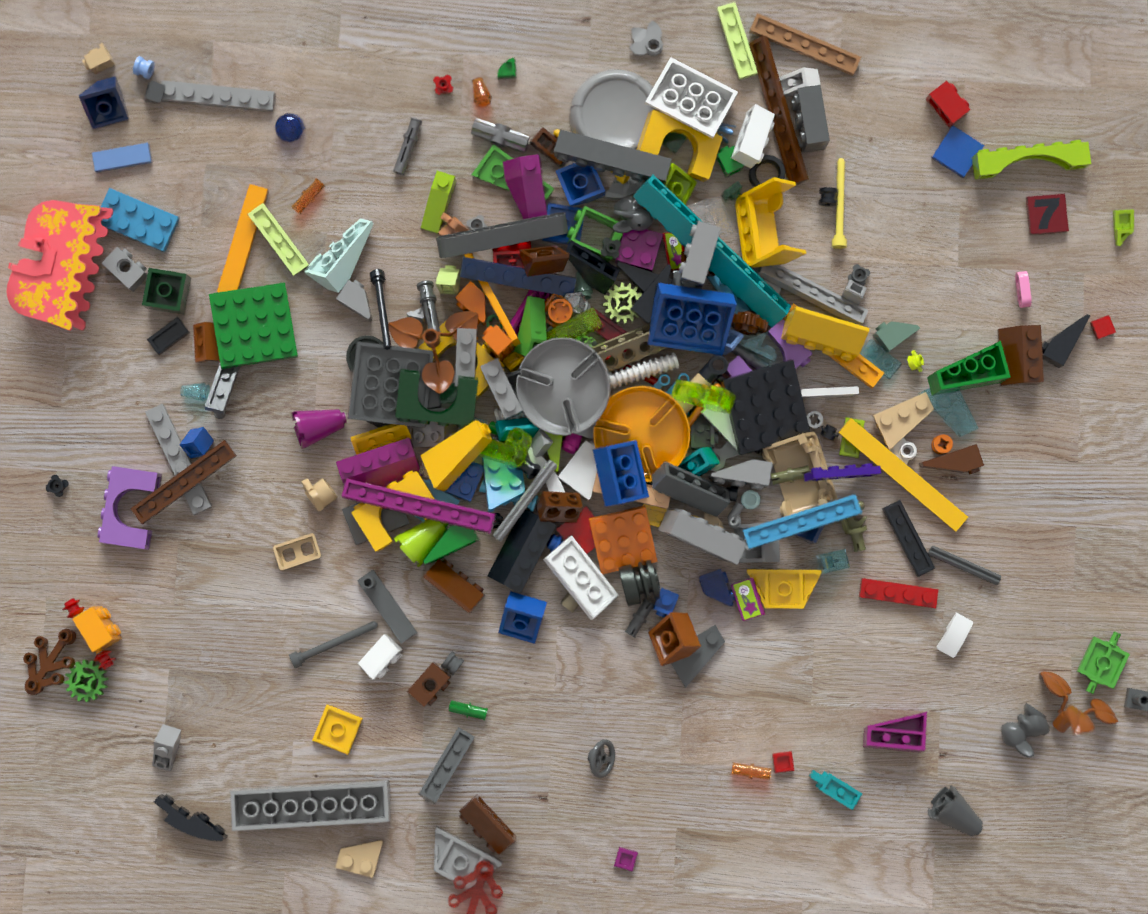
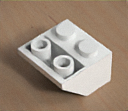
[358,634,403,680]

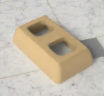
[273,533,321,570]

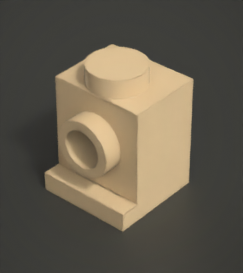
[82,43,115,74]

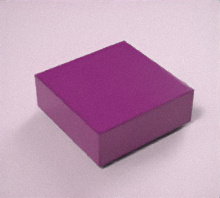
[614,847,638,872]

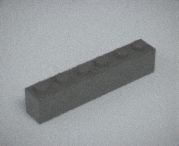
[554,129,672,185]

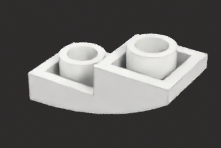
[937,612,973,658]

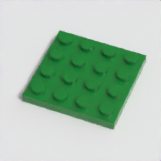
[209,283,298,369]

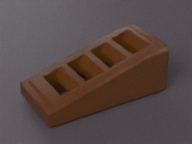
[529,127,563,166]

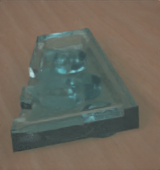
[918,388,978,437]

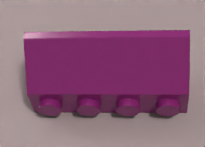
[336,438,423,488]

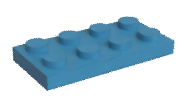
[101,188,180,253]

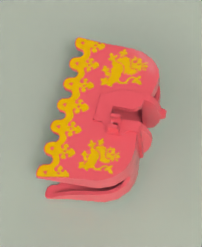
[6,200,114,330]

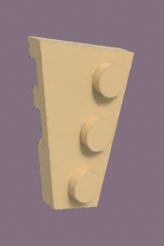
[873,392,934,450]

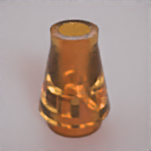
[472,77,492,107]

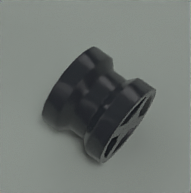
[819,187,838,206]

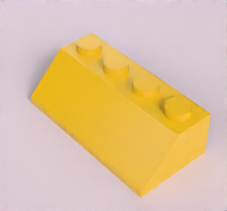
[781,306,870,361]

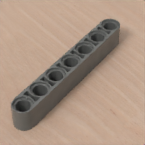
[436,212,568,258]

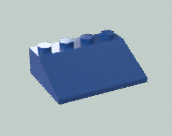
[648,283,737,355]

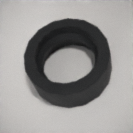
[748,155,786,188]

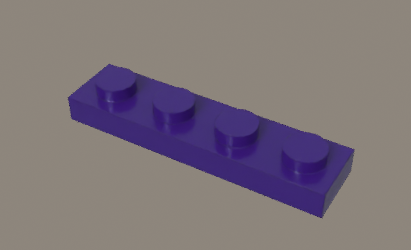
[804,463,881,482]

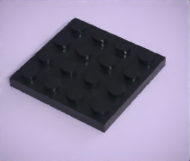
[721,359,810,455]

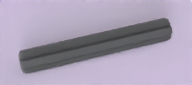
[928,546,1001,585]

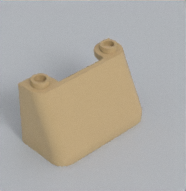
[762,432,838,517]

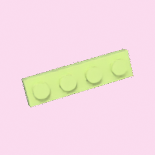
[717,2,758,80]
[248,203,309,276]

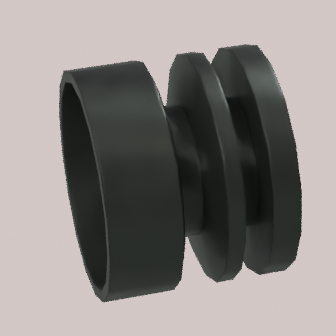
[618,560,660,606]

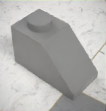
[336,280,372,322]

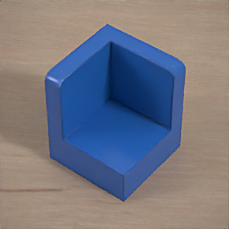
[180,427,214,459]

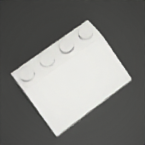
[645,57,738,138]

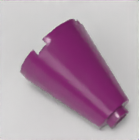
[291,409,347,449]

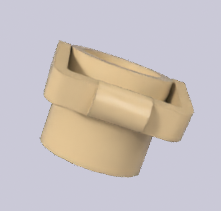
[301,478,338,511]

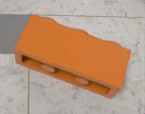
[482,324,514,361]

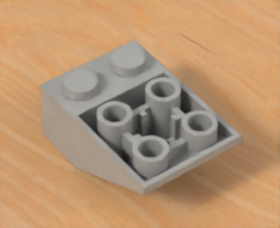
[708,459,772,491]

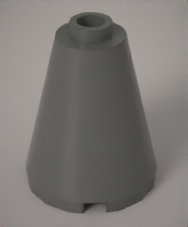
[928,785,983,837]

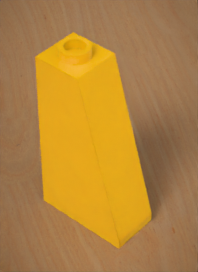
[420,420,492,492]

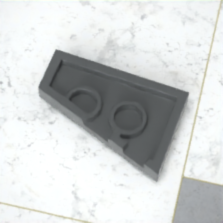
[671,625,725,688]

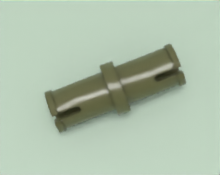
[771,465,810,485]

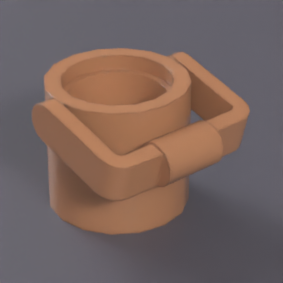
[438,212,468,236]

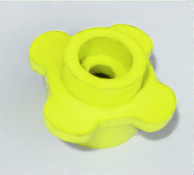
[907,350,924,372]

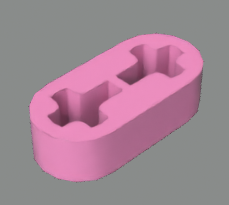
[1015,271,1032,308]

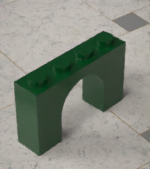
[395,369,478,428]

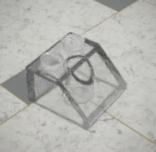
[687,196,735,238]

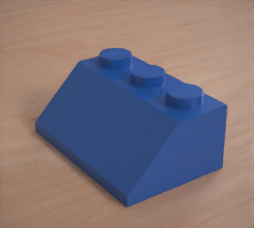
[593,440,649,507]

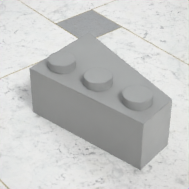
[679,221,721,287]

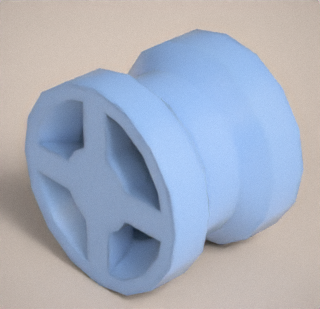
[133,56,155,79]

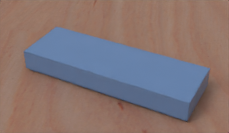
[92,143,152,172]

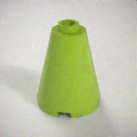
[394,519,448,567]

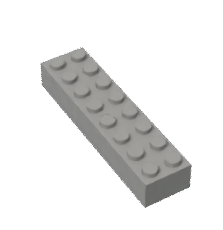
[230,780,391,831]

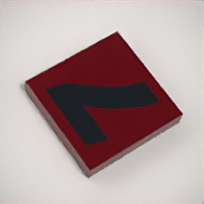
[1026,194,1069,235]

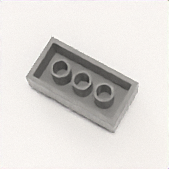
[658,508,747,565]

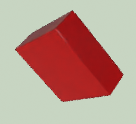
[1090,315,1116,340]
[772,751,794,773]

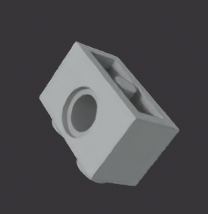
[102,247,147,292]

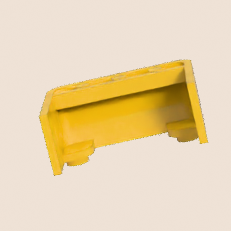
[735,177,806,267]

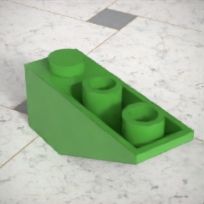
[514,296,547,356]

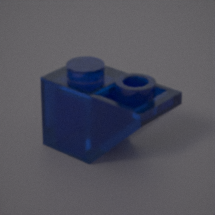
[698,569,735,607]

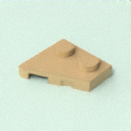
[336,840,384,878]

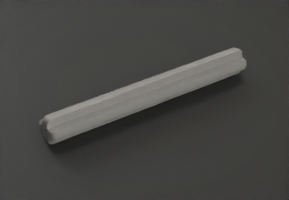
[493,460,557,541]

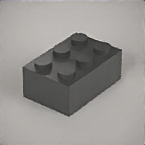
[791,85,830,153]

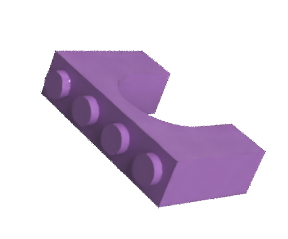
[725,319,812,377]
[97,466,162,550]

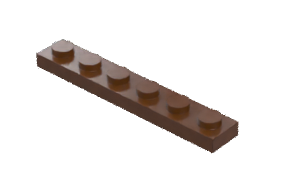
[130,440,237,524]

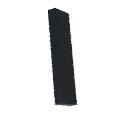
[882,500,935,577]

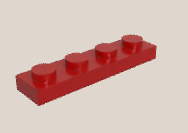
[859,578,939,608]

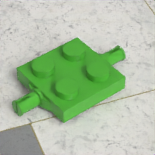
[1077,631,1130,694]

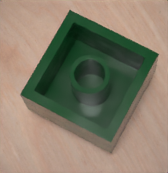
[142,268,191,315]

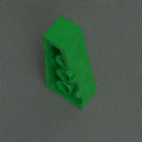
[927,341,1011,395]

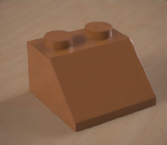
[648,612,701,666]

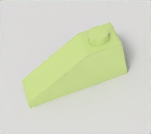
[436,265,460,295]

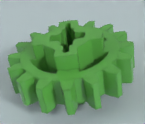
[64,660,109,702]

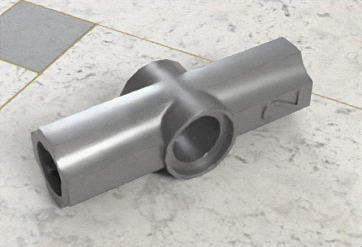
[471,118,530,153]

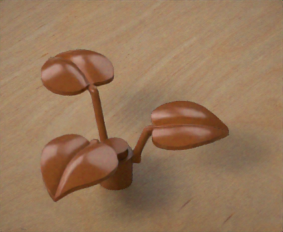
[388,311,479,394]
[1040,672,1118,735]

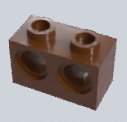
[537,491,583,523]

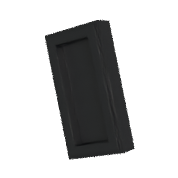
[147,317,190,355]

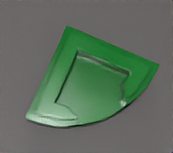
[497,58,516,79]

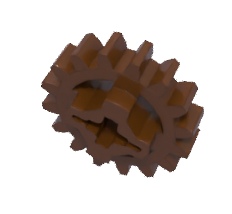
[731,311,769,335]

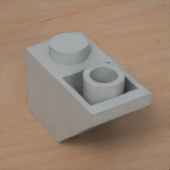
[152,725,181,771]

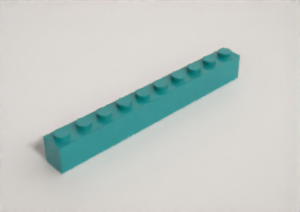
[633,175,791,328]

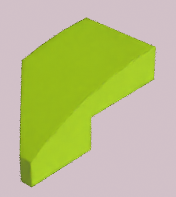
[1113,209,1134,246]

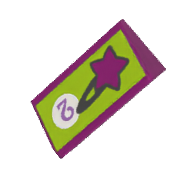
[731,578,765,621]

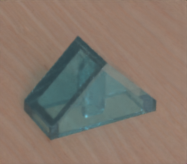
[816,549,850,574]

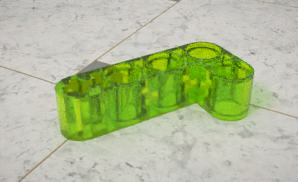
[478,427,532,468]

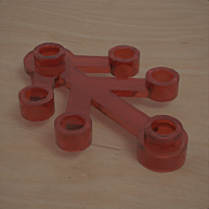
[448,860,503,914]

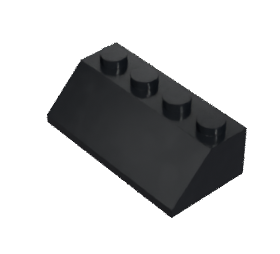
[487,509,557,594]

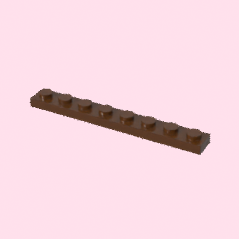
[749,36,809,185]

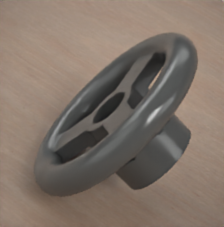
[588,739,615,778]

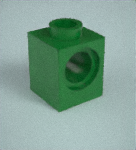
[716,146,744,178]

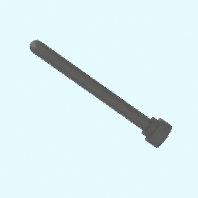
[289,621,378,668]

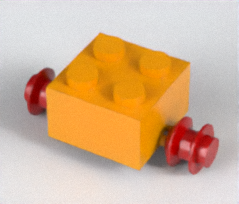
[62,598,122,670]

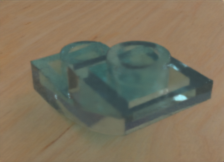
[860,339,901,380]

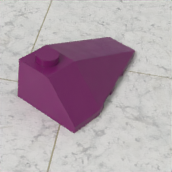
[503,154,548,219]

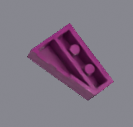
[863,712,927,753]

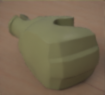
[841,501,867,552]

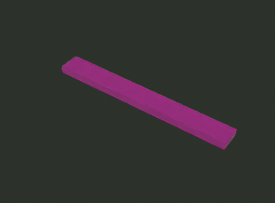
[341,479,496,534]

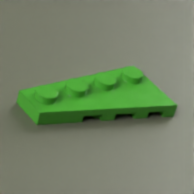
[472,144,555,201]

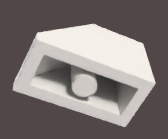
[779,67,820,97]

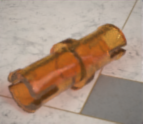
[291,178,325,214]
[731,762,772,780]

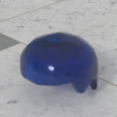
[275,113,305,142]

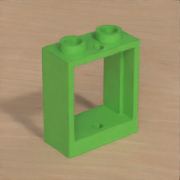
[566,206,623,262]

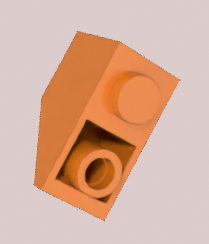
[455,281,486,326]

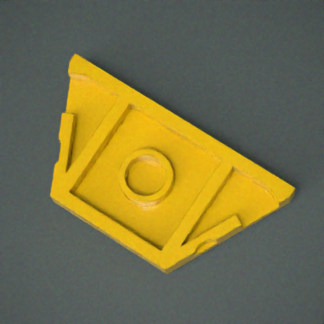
[747,569,822,609]

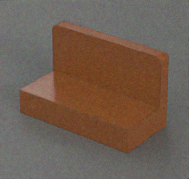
[193,322,220,363]

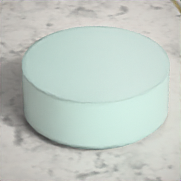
[741,490,760,510]

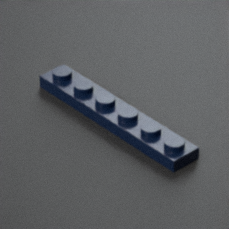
[459,257,576,297]

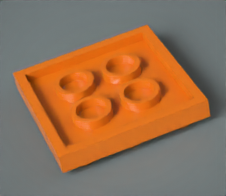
[589,506,658,574]

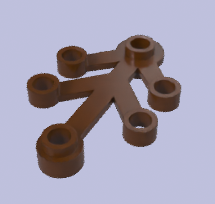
[23,629,76,695]

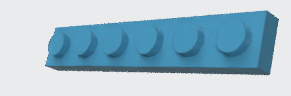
[743,494,862,549]

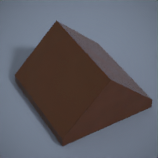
[519,245,569,277]

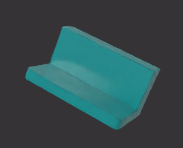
[495,418,540,441]

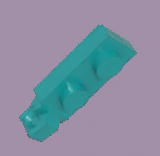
[809,770,862,810]

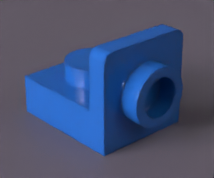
[653,588,679,618]

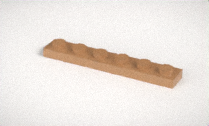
[749,13,861,76]

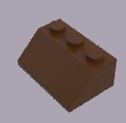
[997,325,1044,386]
[423,559,485,613]
[459,794,517,854]

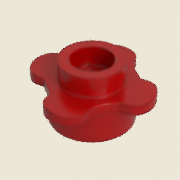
[433,75,453,95]

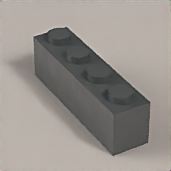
[652,461,730,517]

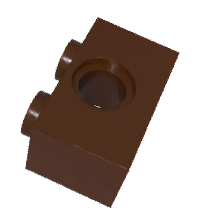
[407,662,451,707]

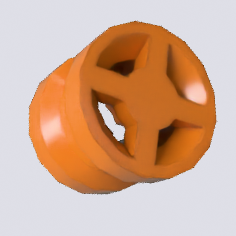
[931,434,953,454]

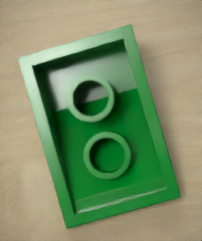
[424,525,480,565]

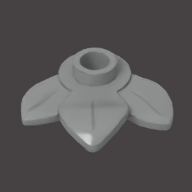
[629,21,663,56]

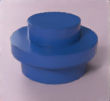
[547,534,563,552]

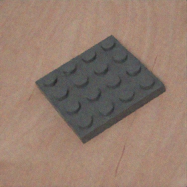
[348,341,434,428]

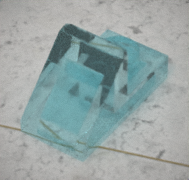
[740,332,778,362]

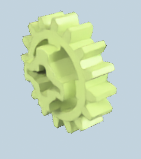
[603,282,642,324]

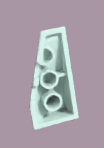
[304,218,374,293]

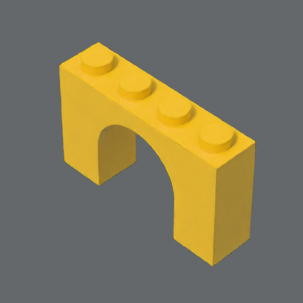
[636,109,723,182]
[418,321,505,400]
[351,470,436,552]

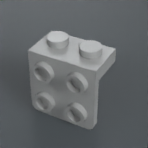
[413,408,458,447]

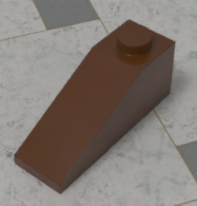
[919,444,984,475]

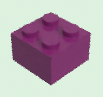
[615,229,663,272]

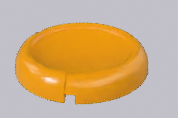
[593,386,690,482]

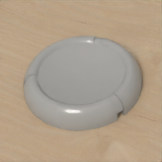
[569,69,655,149]
[516,338,611,435]

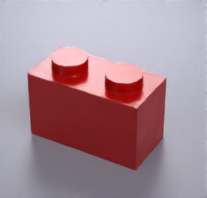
[926,80,971,128]

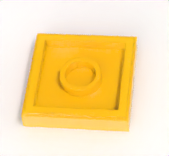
[312,704,363,755]

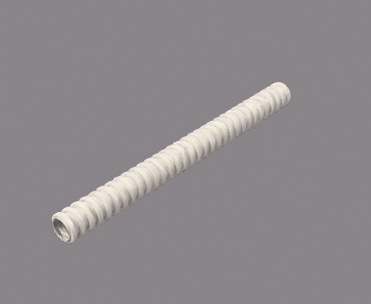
[494,352,679,421]

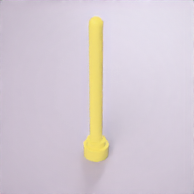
[832,158,847,249]

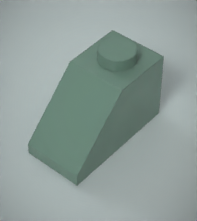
[873,321,920,353]

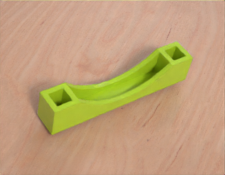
[972,140,1092,180]

